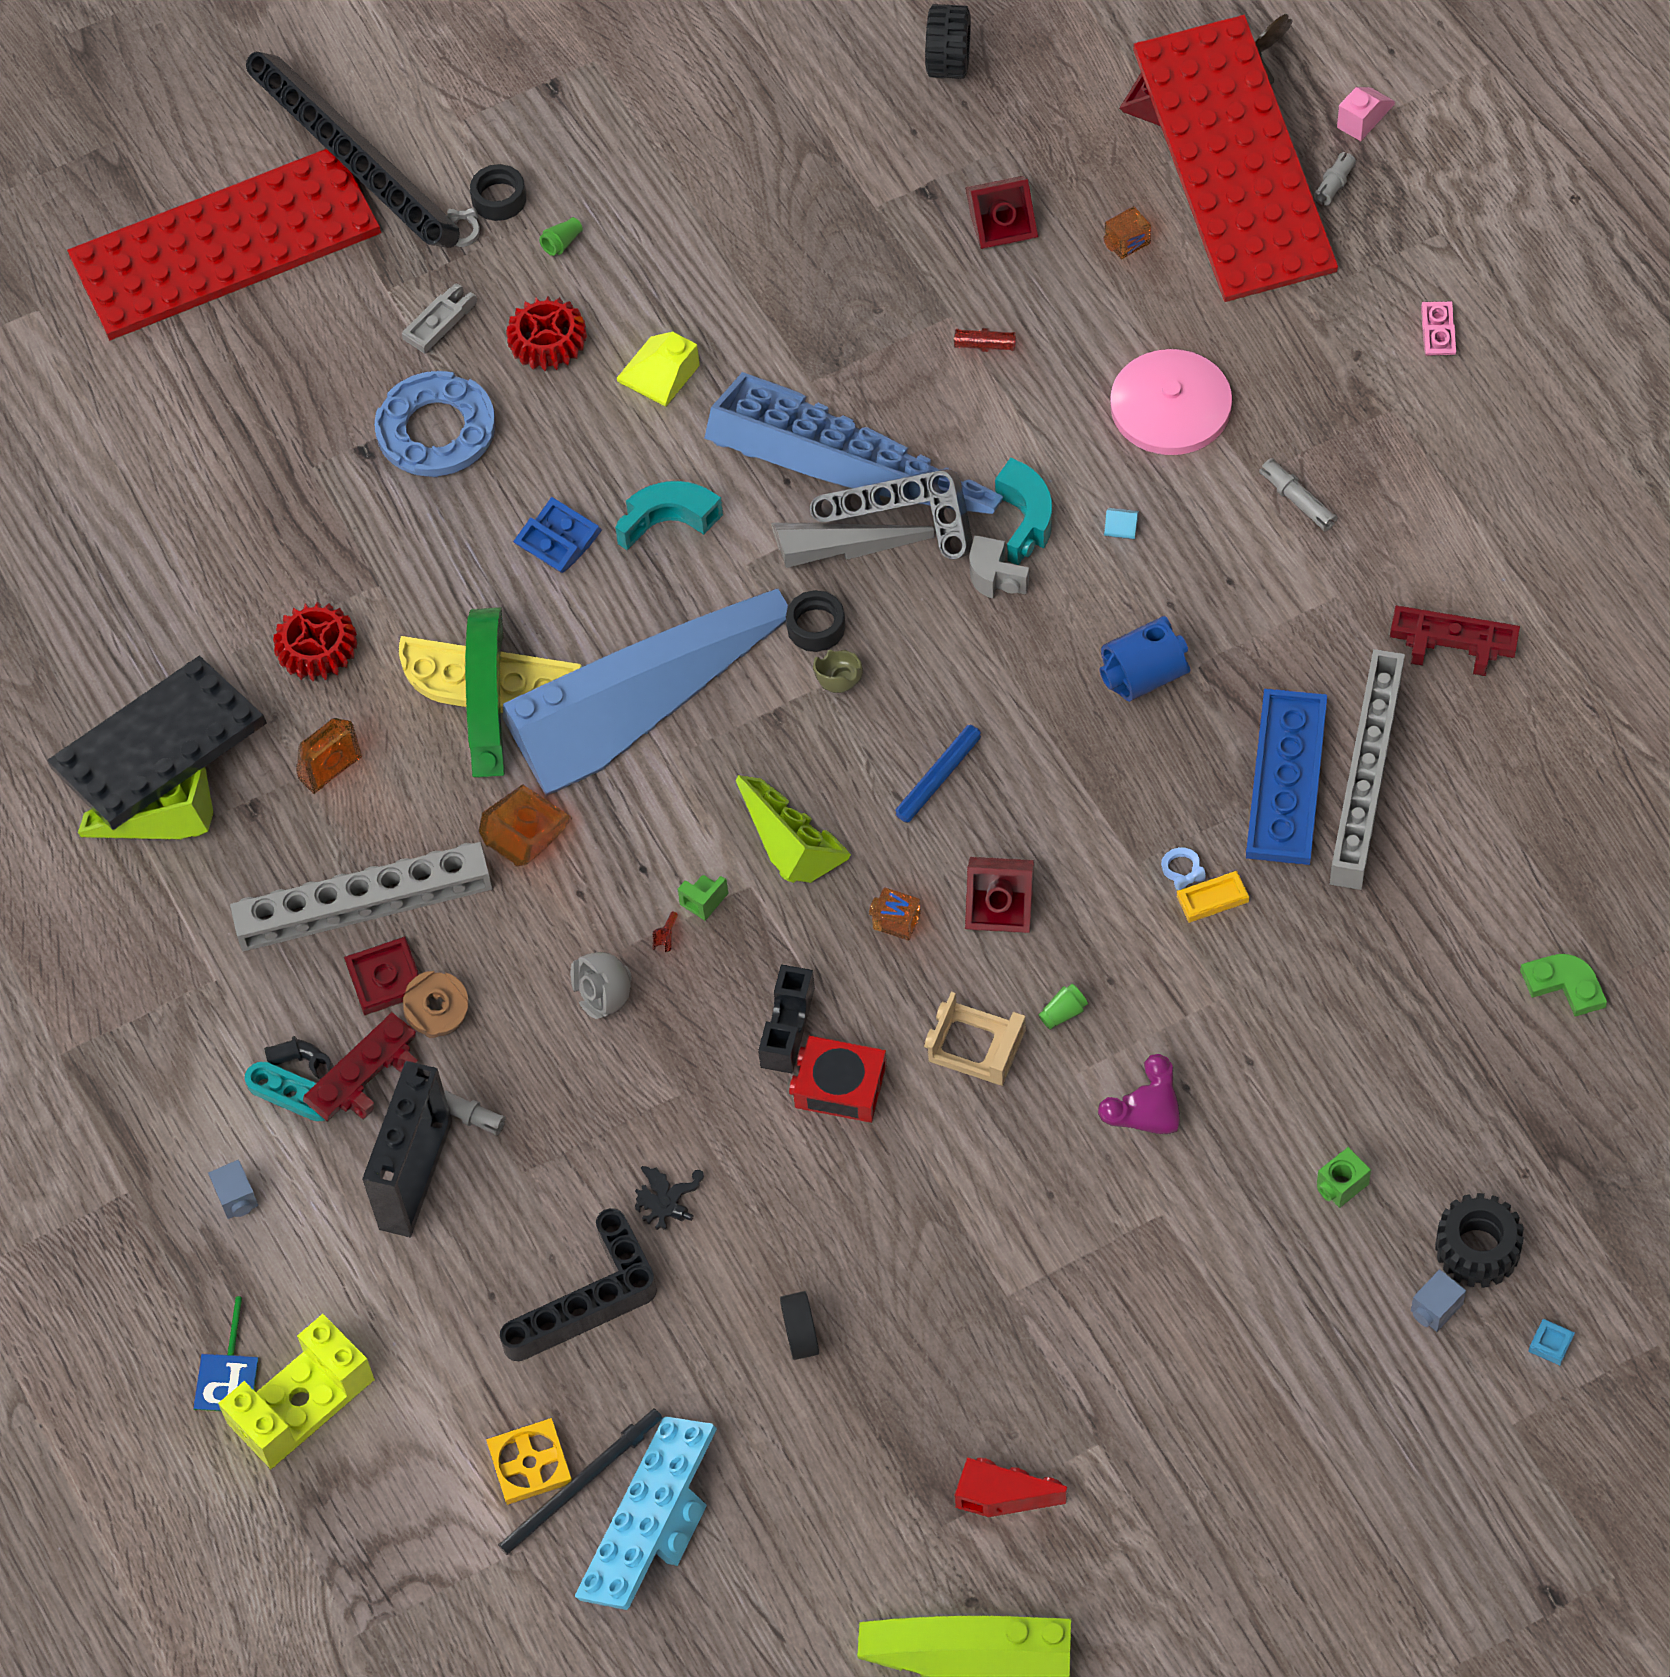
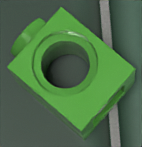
[1317,1147,1371,1208]

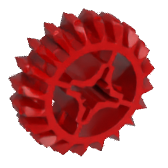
[506,296,587,371]
[273,601,358,682]

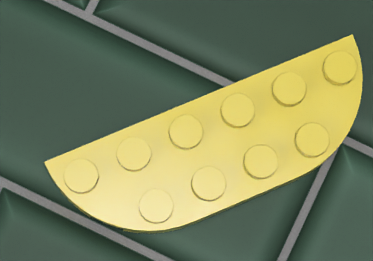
[399,636,581,713]

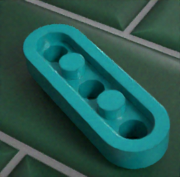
[245,1062,325,1121]

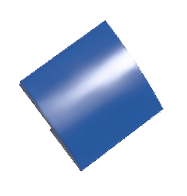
[513,497,602,573]

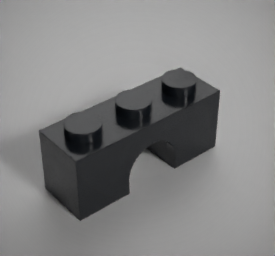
[758,964,815,1074]

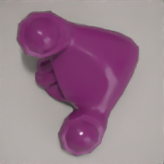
[1098,1054,1180,1134]

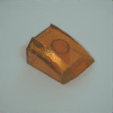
[296,718,362,794]
[479,784,572,867]

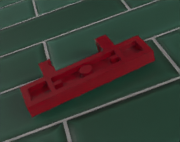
[1390,605,1520,676]
[303,1012,418,1122]

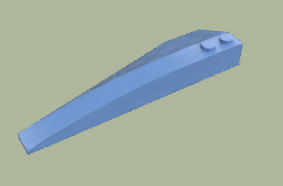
[704,372,1003,514]
[503,589,788,796]

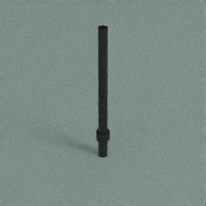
[498,1408,663,1555]

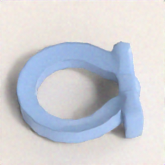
[1161,848,1206,891]

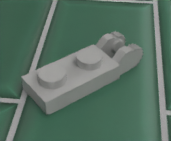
[402,283,477,354]

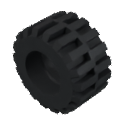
[925,4,971,79]
[1435,1193,1524,1288]

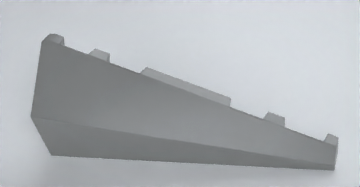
[771,523,934,568]

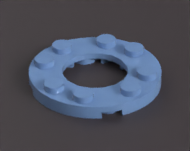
[374,371,496,477]

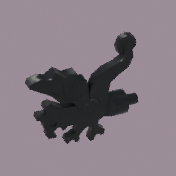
[635,1166,704,1230]

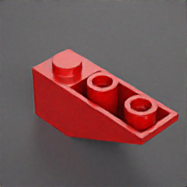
[955,1457,1067,1517]

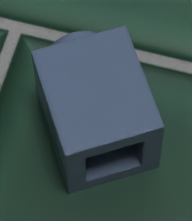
[208,1159,258,1219]
[1411,1269,1466,1332]

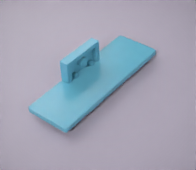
[575,1417,717,1610]

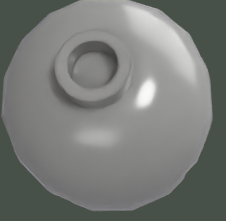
[570,952,632,1019]

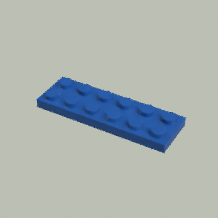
[1246,689,1327,865]

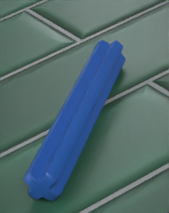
[896,725,981,823]

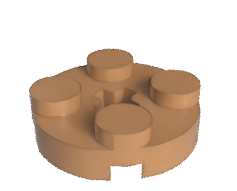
[403,971,468,1038]

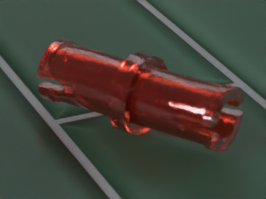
[954,328,1016,352]

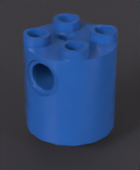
[1099,616,1190,702]

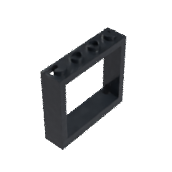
[362,1061,452,1238]

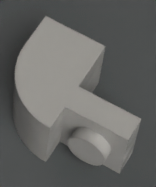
[969,535,1029,598]

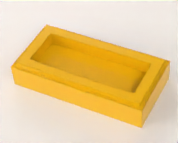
[1177,871,1249,923]

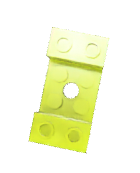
[218,1314,375,1469]

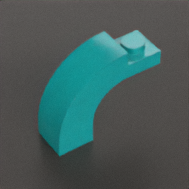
[995,457,1052,565]
[615,481,723,550]

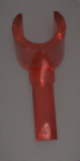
[652,911,678,952]

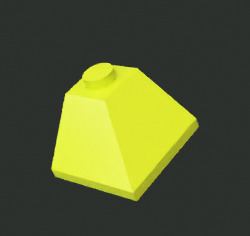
[617,332,700,407]

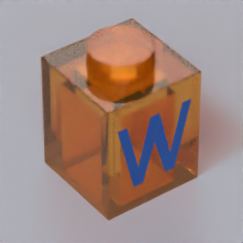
[1103,206,1151,260]
[869,887,921,941]

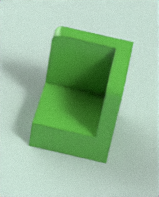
[677,875,729,921]

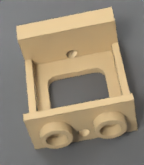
[924,992,1026,1086]

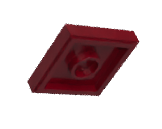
[344,937,419,1016]

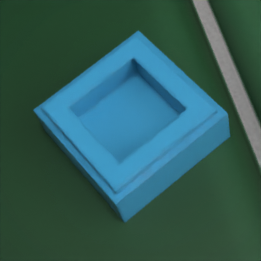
[1528,1319,1575,1366]

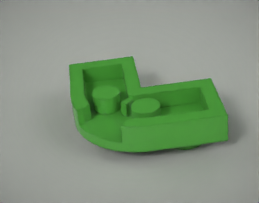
[1520,954,1607,1017]

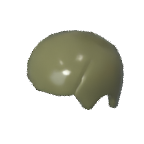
[813,650,863,693]

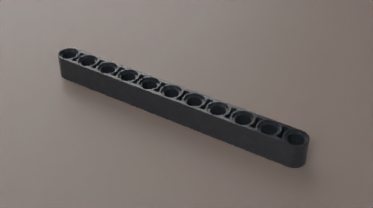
[246,52,460,248]

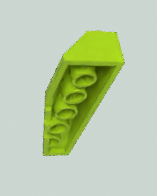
[857,1616,1071,1677]

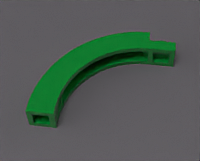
[465,607,505,777]

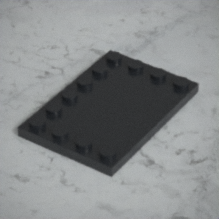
[47,655,267,830]

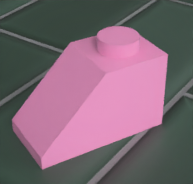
[1337,87,1395,141]

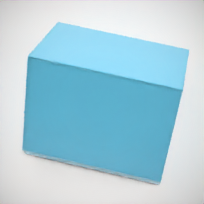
[1104,508,1139,539]

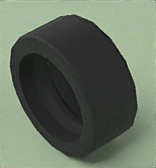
[470,164,526,221]
[786,590,846,652]
[780,1291,819,1360]

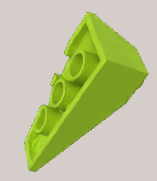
[78,767,213,839]
[736,775,851,883]

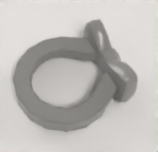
[447,208,480,247]

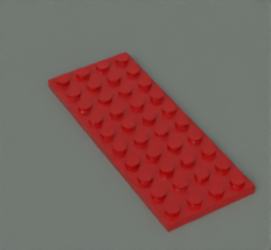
[1133,14,1338,302]
[67,149,381,341]

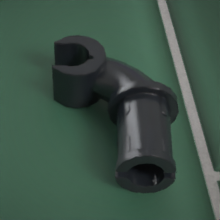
[264,1036,334,1079]

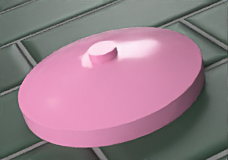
[1111,349,1232,455]

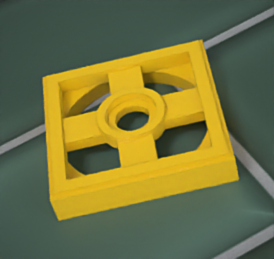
[486,1418,572,1505]

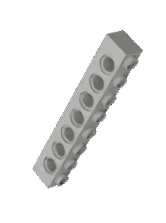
[1329,649,1405,890]
[230,842,492,952]

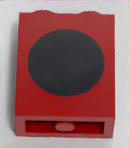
[789,1036,887,1123]

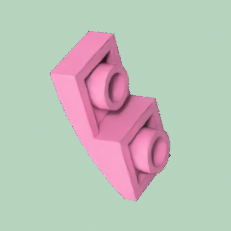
[1421,301,1456,356]

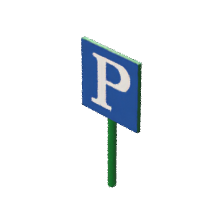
[193,1296,259,1411]

